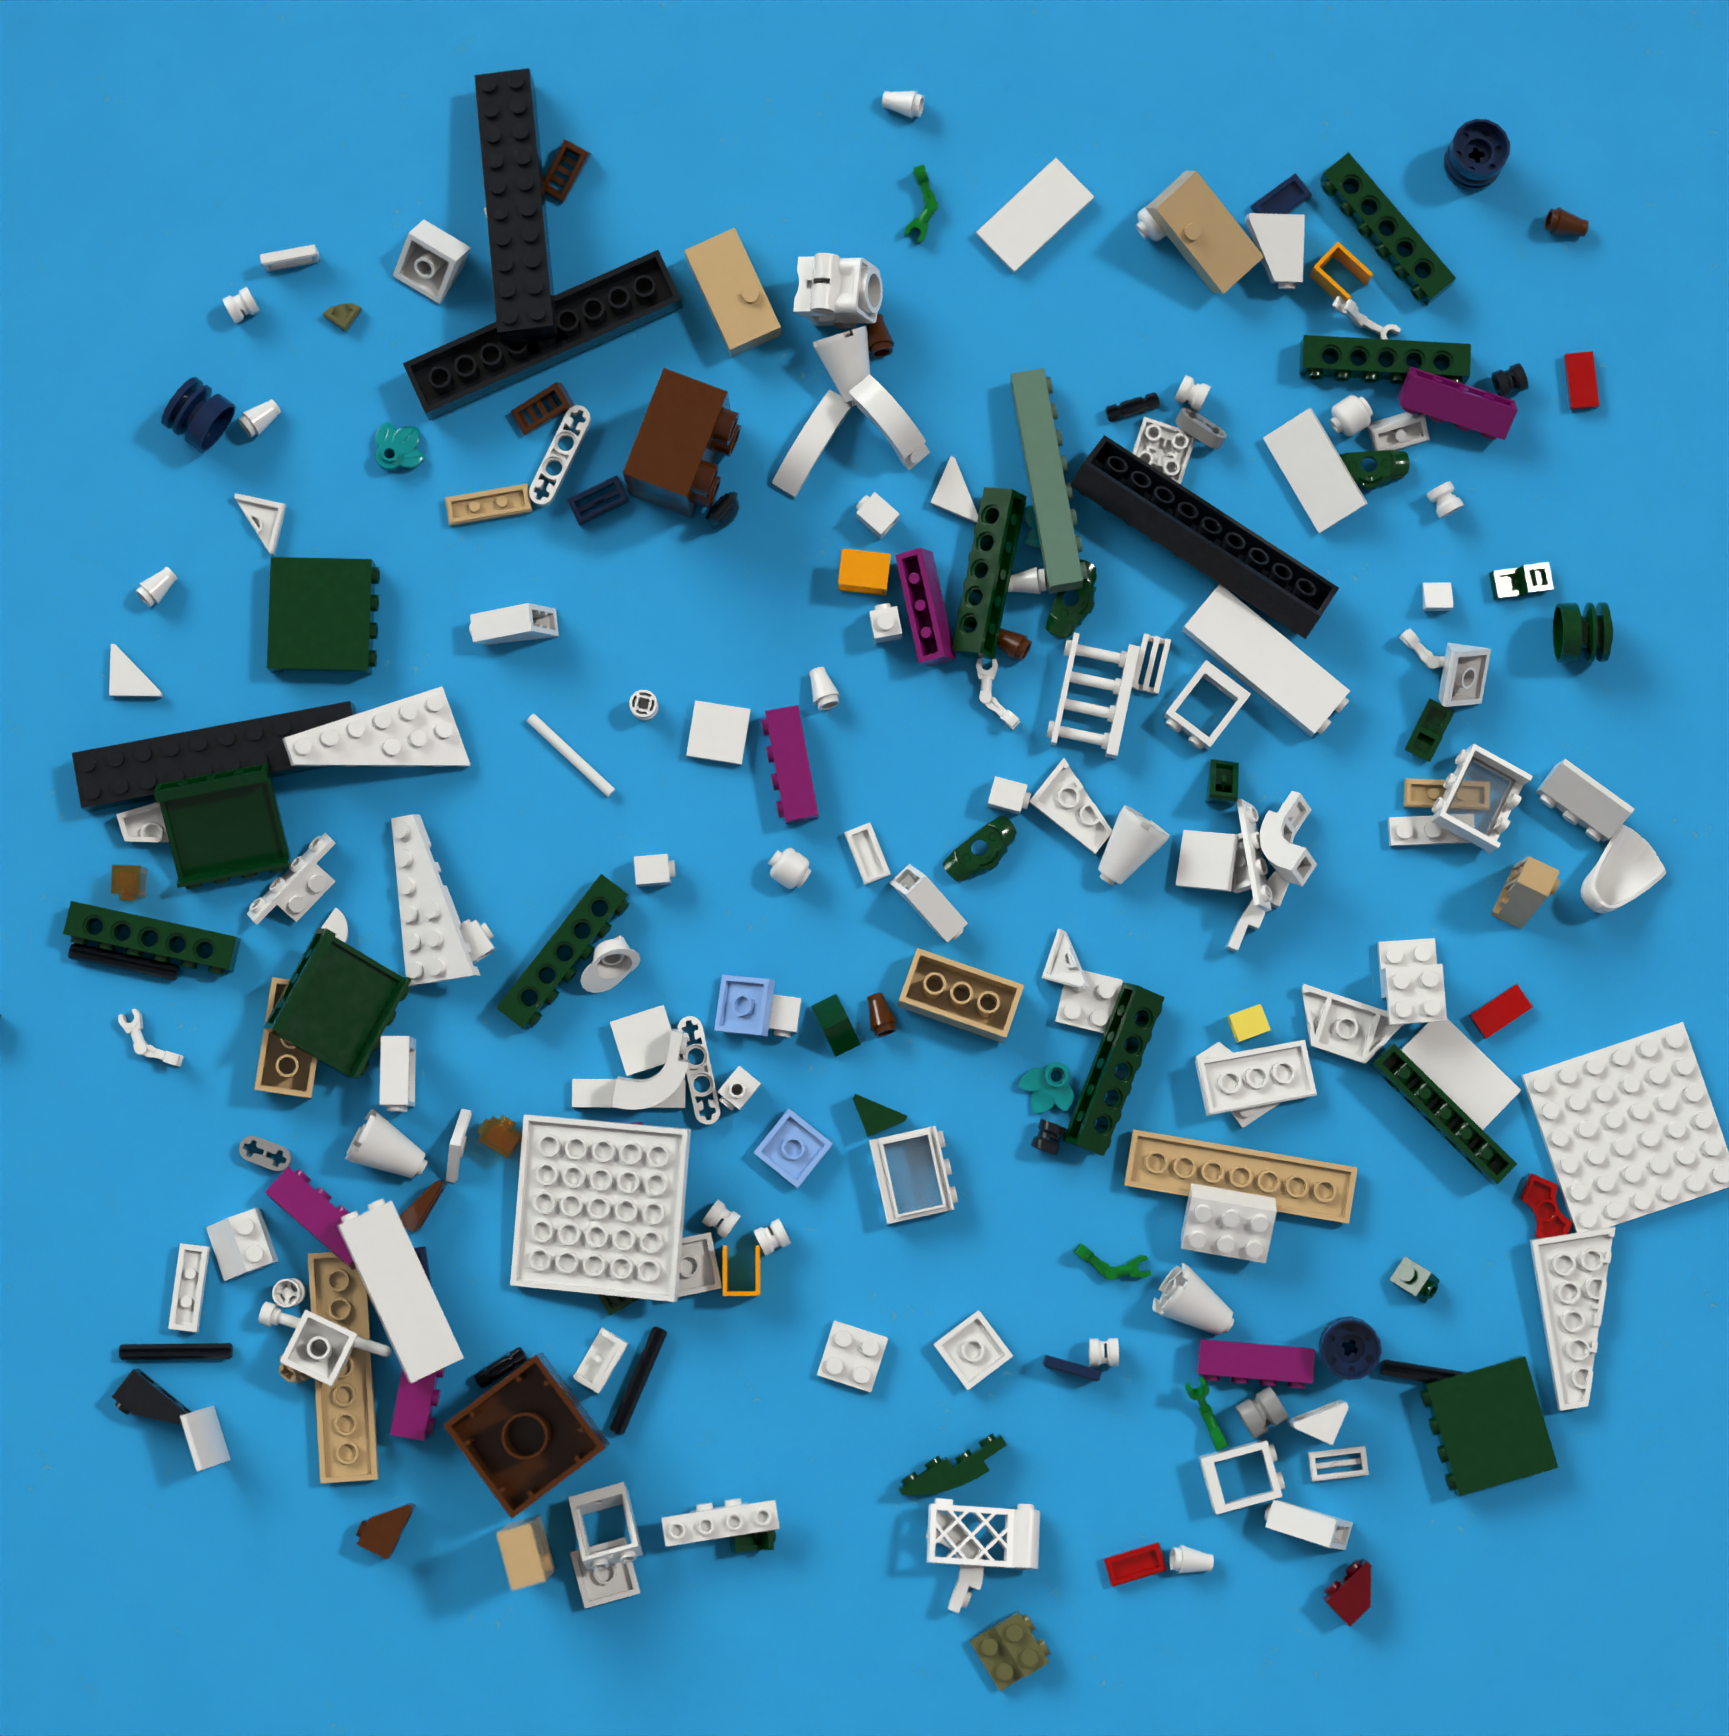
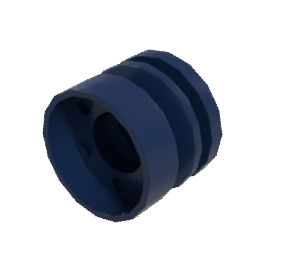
[1444,119,1510,191]
[161,377,236,453]
[1319,1316,1382,1380]

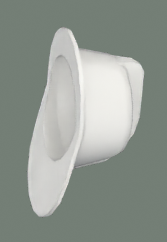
[580,935,641,993]

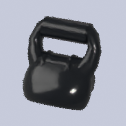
[705,492,739,529]

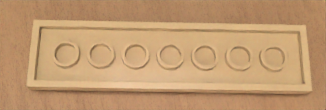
[1123,1129,1358,1224]
[308,1252,379,1484]

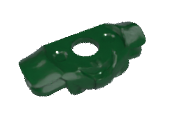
[1340,450,1410,490]
[1046,559,1097,638]
[943,816,1017,881]

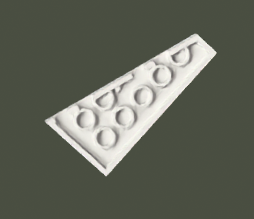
[391,814,480,986]
[1530,1227,1616,1411]

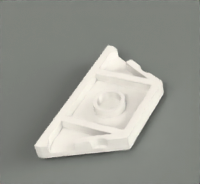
[1301,984,1404,1064]

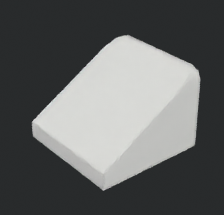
[1422,583,1453,611]

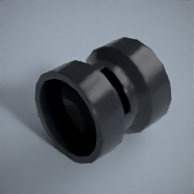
[1491,363,1528,397]
[1031,1119,1067,1155]

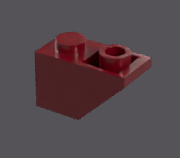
[1322,1559,1371,1626]

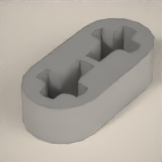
[1175,407,1227,449]
[239,1136,293,1171]

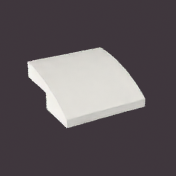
[180,1405,231,1471]

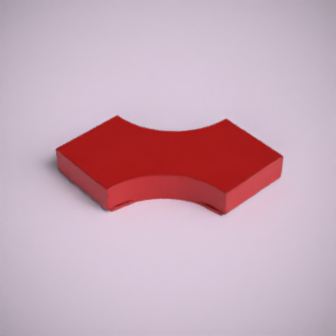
[1519,1173,1573,1239]

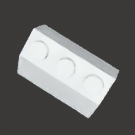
[1535,759,1635,842]

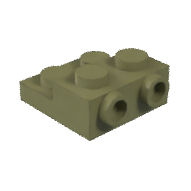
[969,1611,1051,1691]

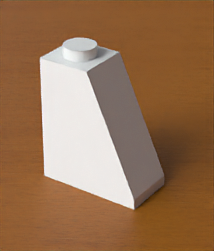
[1245,213,1305,289]
[469,603,559,645]
[889,864,968,943]
[1265,1499,1353,1550]

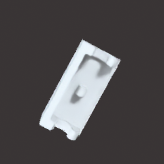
[573,1327,629,1394]

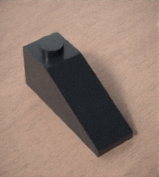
[111,1368,192,1425]

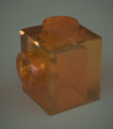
[111,865,147,901]
[477,1115,522,1159]

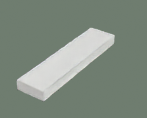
[572,1079,686,1108]

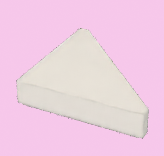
[930,456,978,524]
[234,493,287,556]
[109,644,163,698]
[1042,929,1090,991]
[446,1109,472,1183]

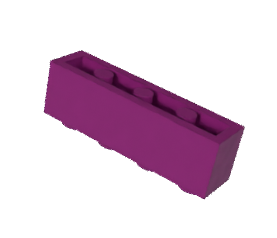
[1398,366,1518,440]
[895,548,956,666]
[761,705,819,824]
[265,1167,356,1270]
[1196,1339,1315,1388]
[390,1367,446,1441]

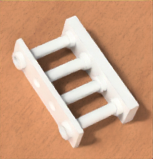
[1046,633,1140,759]

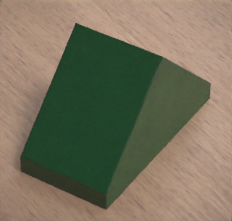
[1205,759,1239,806]
[811,994,861,1057]
[853,1094,907,1137]

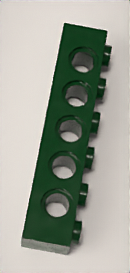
[1320,152,1456,306]
[1299,335,1471,384]
[952,487,1027,659]
[496,874,630,1030]
[63,901,241,975]
[1063,982,1165,1156]
[1370,1043,1517,1185]

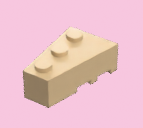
[1491,856,1561,929]

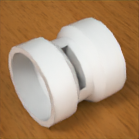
[222,287,260,324]
[1174,375,1211,412]
[1426,481,1464,519]
[629,690,659,721]
[702,1199,741,1239]
[753,1218,791,1256]
[272,1278,306,1307]
[1089,1338,1119,1367]

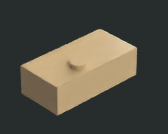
[1145,171,1264,294]
[684,228,782,358]
[897,948,1024,1044]
[254,977,318,1099]
[496,1514,555,1590]

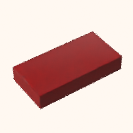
[1564,351,1600,410]
[1469,984,1533,1039]
[1103,1542,1167,1587]

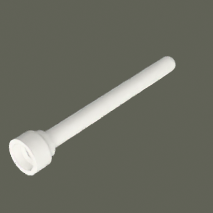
[258,1301,391,1357]

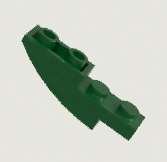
[899,1433,1007,1495]

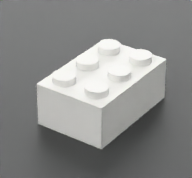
[1181,1183,1277,1263]

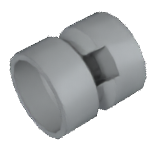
[1235,1386,1289,1439]

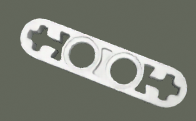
[529,405,591,507]
[678,1016,721,1125]

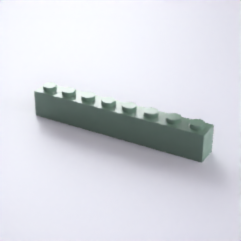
[1010,368,1087,594]

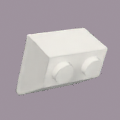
[393,220,471,304]
[206,1208,279,1281]

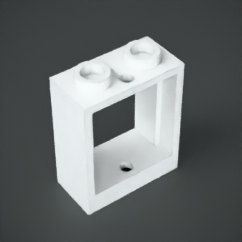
[1163,660,1251,750]
[379,1036,416,1112]
[1198,1439,1285,1515]
[568,1482,643,1571]

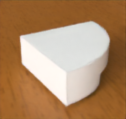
[321,907,348,943]

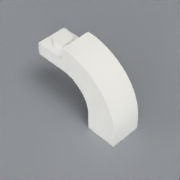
[849,374,930,470]
[1260,791,1317,887]
[612,1028,690,1110]
[925,1511,984,1613]

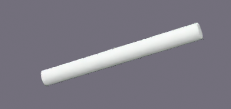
[526,713,615,797]

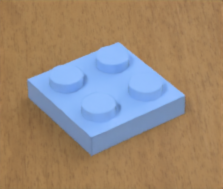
[714,975,775,1037]
[753,1109,833,1188]

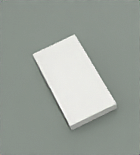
[976,158,1094,273]
[1263,408,1368,533]
[1401,1019,1521,1130]
[1195,1040,1317,1116]

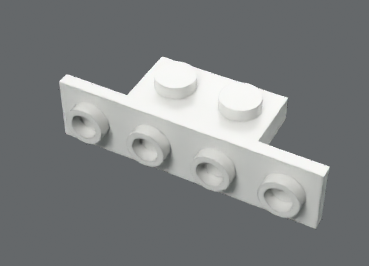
[1231,799,1272,912]
[247,833,336,925]
[661,1498,780,1547]

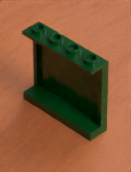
[267,557,380,674]
[154,763,291,889]
[263,928,411,1079]
[1420,1355,1558,1496]

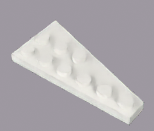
[282,686,471,767]

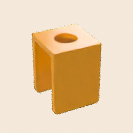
[1309,242,1373,302]
[838,549,891,596]
[723,1245,761,1296]

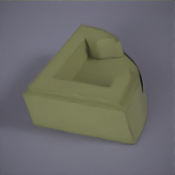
[323,303,362,332]

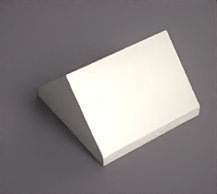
[1438,643,1491,707]
[280,1309,358,1387]
[1287,1399,1349,1445]

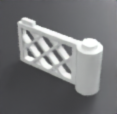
[927,1498,1040,1570]

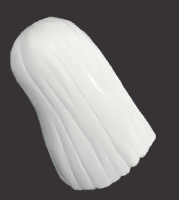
[1580,825,1666,914]

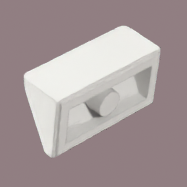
[1367,412,1430,451]

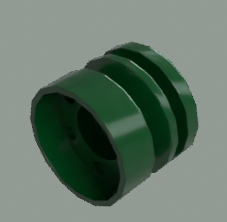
[1553,602,1613,662]

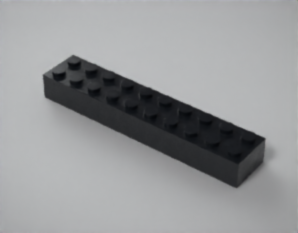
[474,68,558,345]
[403,250,683,421]
[1070,435,1339,639]
[72,701,356,812]

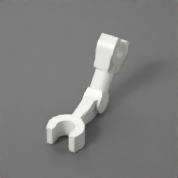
[1332,296,1401,340]
[1398,628,1445,669]
[976,658,1020,730]
[118,1009,184,1067]

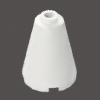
[812,326,870,406]
[1098,805,1170,886]
[345,1109,428,1178]
[1152,1263,1234,1335]

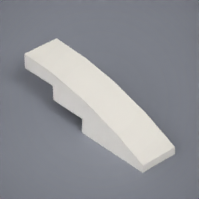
[1225,871,1289,952]

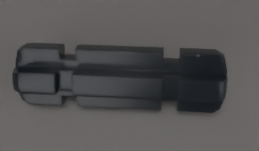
[1105,392,1160,422]
[474,1347,527,1388]

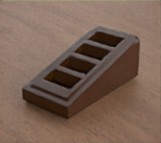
[543,139,591,202]
[511,382,575,435]
[399,1180,447,1232]

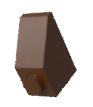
[356,1502,416,1560]

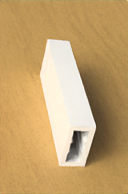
[1182,584,1350,737]
[337,1198,464,1383]

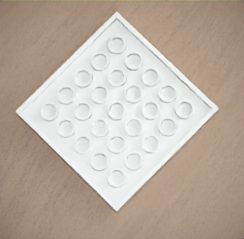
[1521,1022,1729,1233]
[510,1114,691,1302]

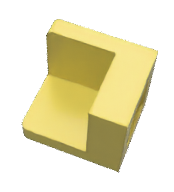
[1227,1004,1271,1043]

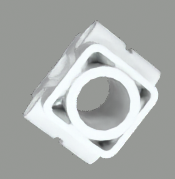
[793,253,883,329]

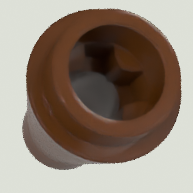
[1545,207,1589,237]
[867,314,894,358]
[997,628,1032,661]
[867,993,898,1037]

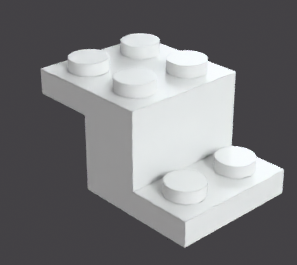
[1377,938,1447,1025]

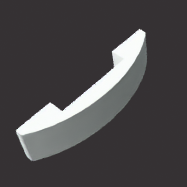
[772,390,852,498]

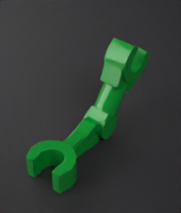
[904,164,938,244]
[1073,1243,1151,1280]
[1185,1377,1228,1451]

